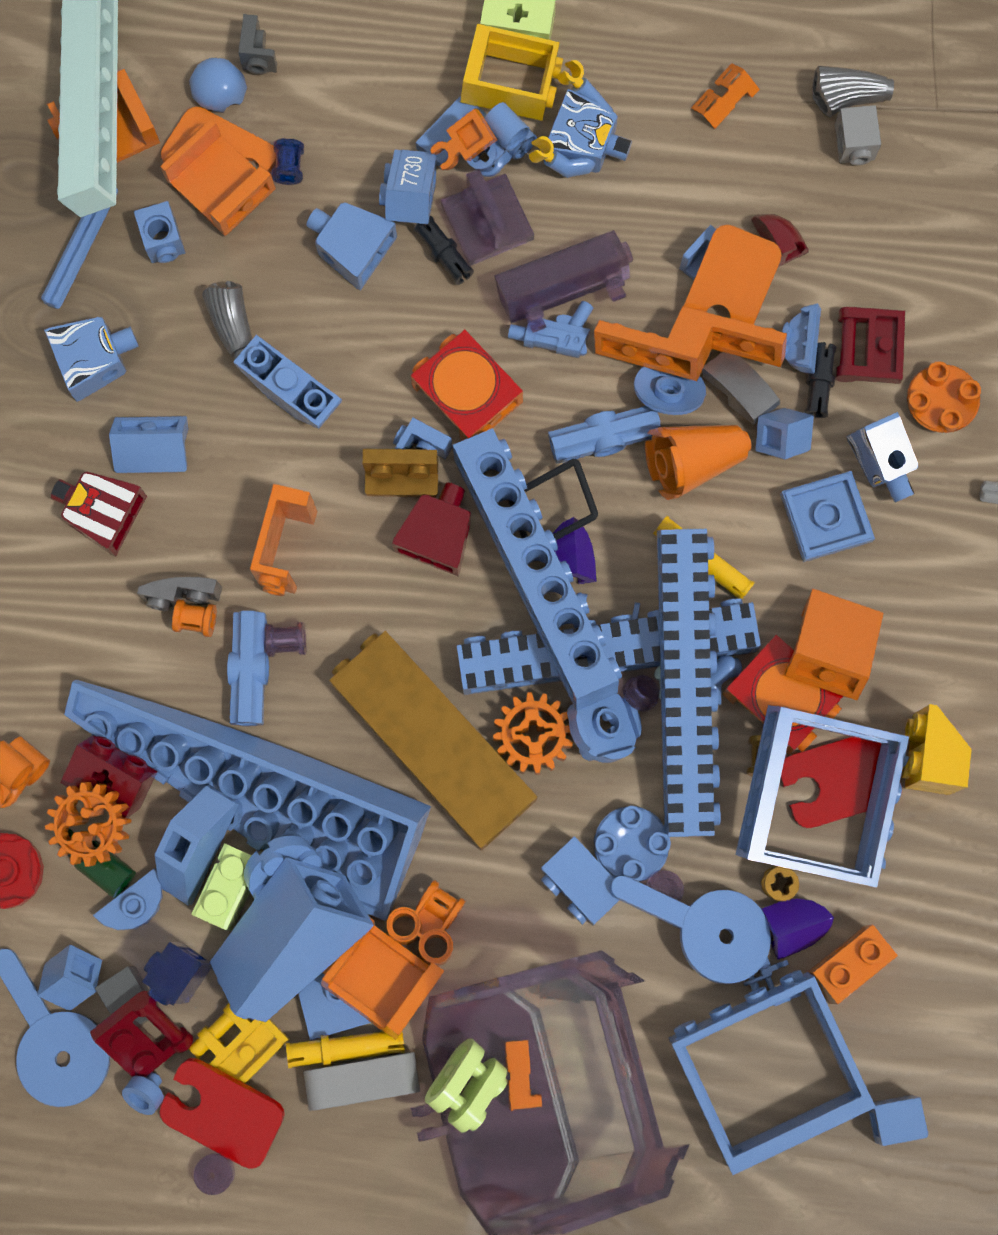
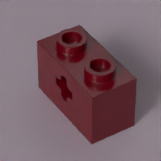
[60,735,158,818]

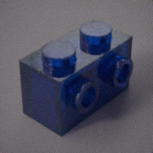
[142,942,212,1006]

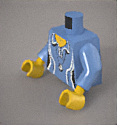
[529,60,632,178]

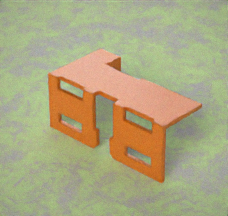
[691,63,760,129]
[504,1040,542,1111]

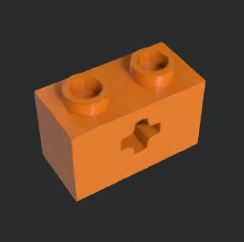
[808,925,898,1005]

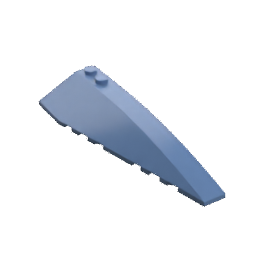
[64,680,431,921]

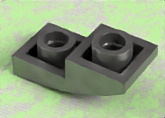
[702,352,780,424]
[137,577,222,611]

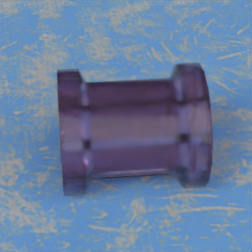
[265,622,307,657]

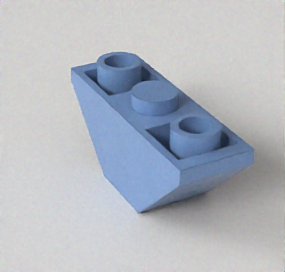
[233,335,342,429]
[155,786,240,906]

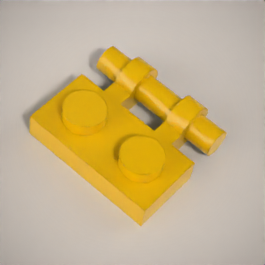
[189,1003,290,1084]

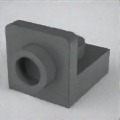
[238,14,277,74]

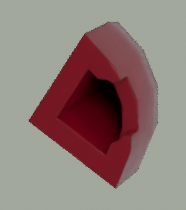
[751,214,809,267]

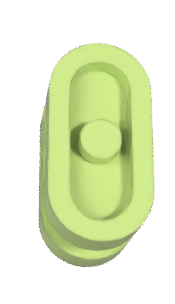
[425,1038,508,1133]

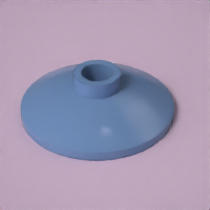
[634,367,706,415]

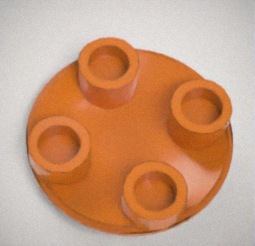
[907,361,981,433]

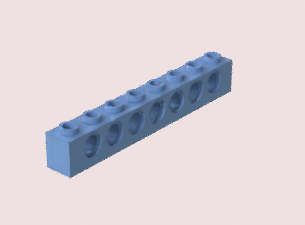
[453,428,622,711]

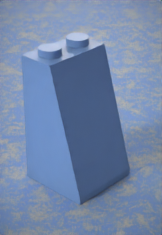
[210,857,374,1022]

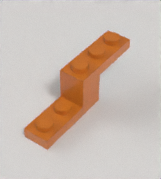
[594,306,787,381]

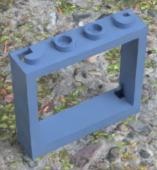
[735,705,909,887]
[668,970,876,1175]

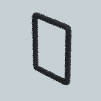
[508,459,598,541]

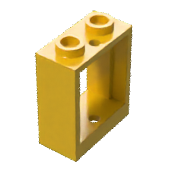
[460,23,563,121]

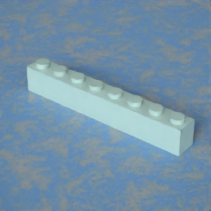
[57,0,118,217]

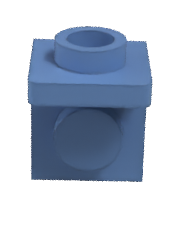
[393,418,453,460]

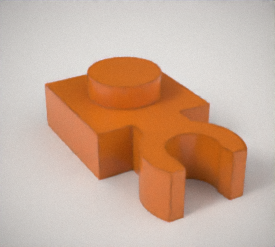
[430,109,498,170]

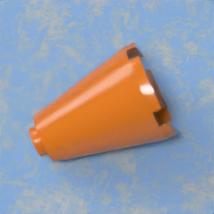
[645,425,751,500]

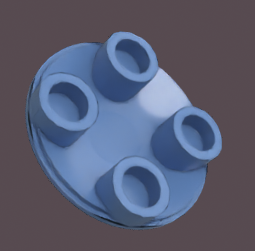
[594,806,671,882]

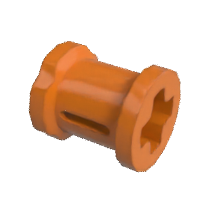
[172,599,217,637]

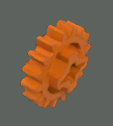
[493,692,573,775]

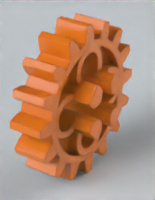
[45,782,132,867]

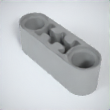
[303,1052,420,1111]

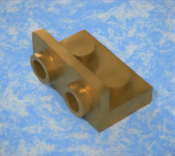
[362,449,439,497]

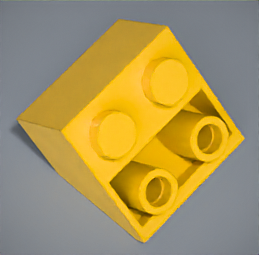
[901,704,972,795]

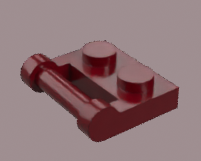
[836,307,905,384]
[90,990,193,1077]

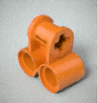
[0,737,50,808]
[387,880,466,966]

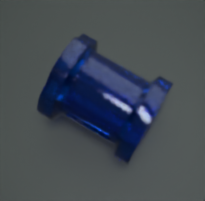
[271,138,304,185]

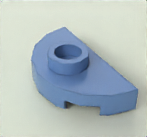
[782,303,821,374]
[93,868,163,930]

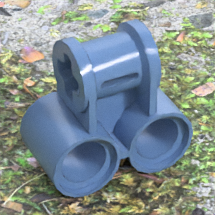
[467,102,537,177]

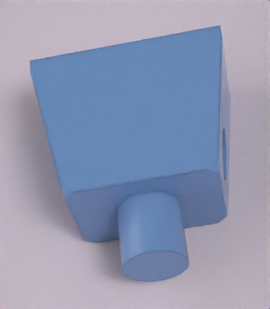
[306,203,397,291]

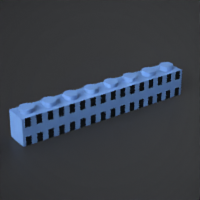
[657,529,721,837]
[457,599,761,695]

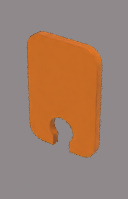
[161,107,277,173]
[684,224,782,325]

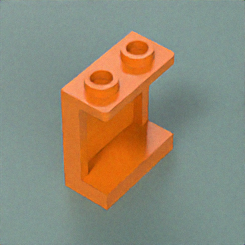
[785,588,884,701]
[321,918,444,1040]

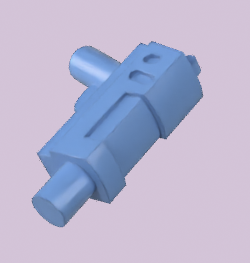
[508,301,594,358]

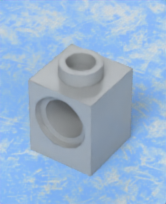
[834,105,881,165]

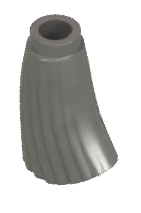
[812,66,894,117]
[202,281,252,360]

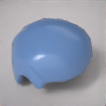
[189,58,247,112]

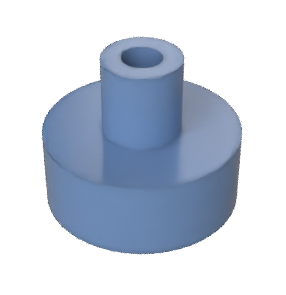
[122,1072,164,1115]

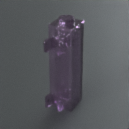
[494,230,633,333]

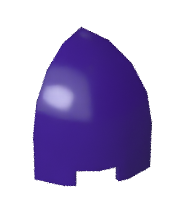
[545,517,597,584]
[761,898,834,960]

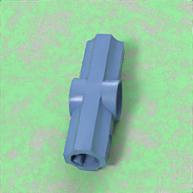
[548,406,661,464]
[227,611,269,726]

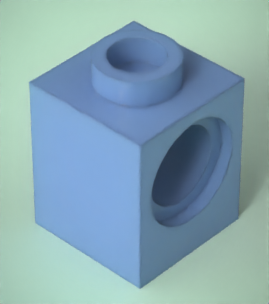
[134,201,186,263]

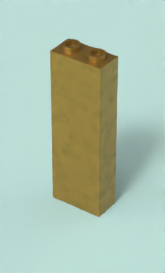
[329,630,538,851]

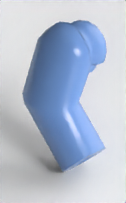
[711,655,742,706]

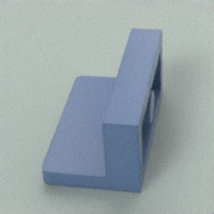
[109,416,189,473]

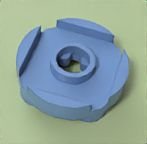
[567,694,642,763]
[244,836,322,900]

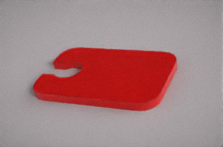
[780,737,902,829]
[159,1058,285,1169]

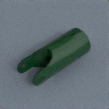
[54,829,136,898]

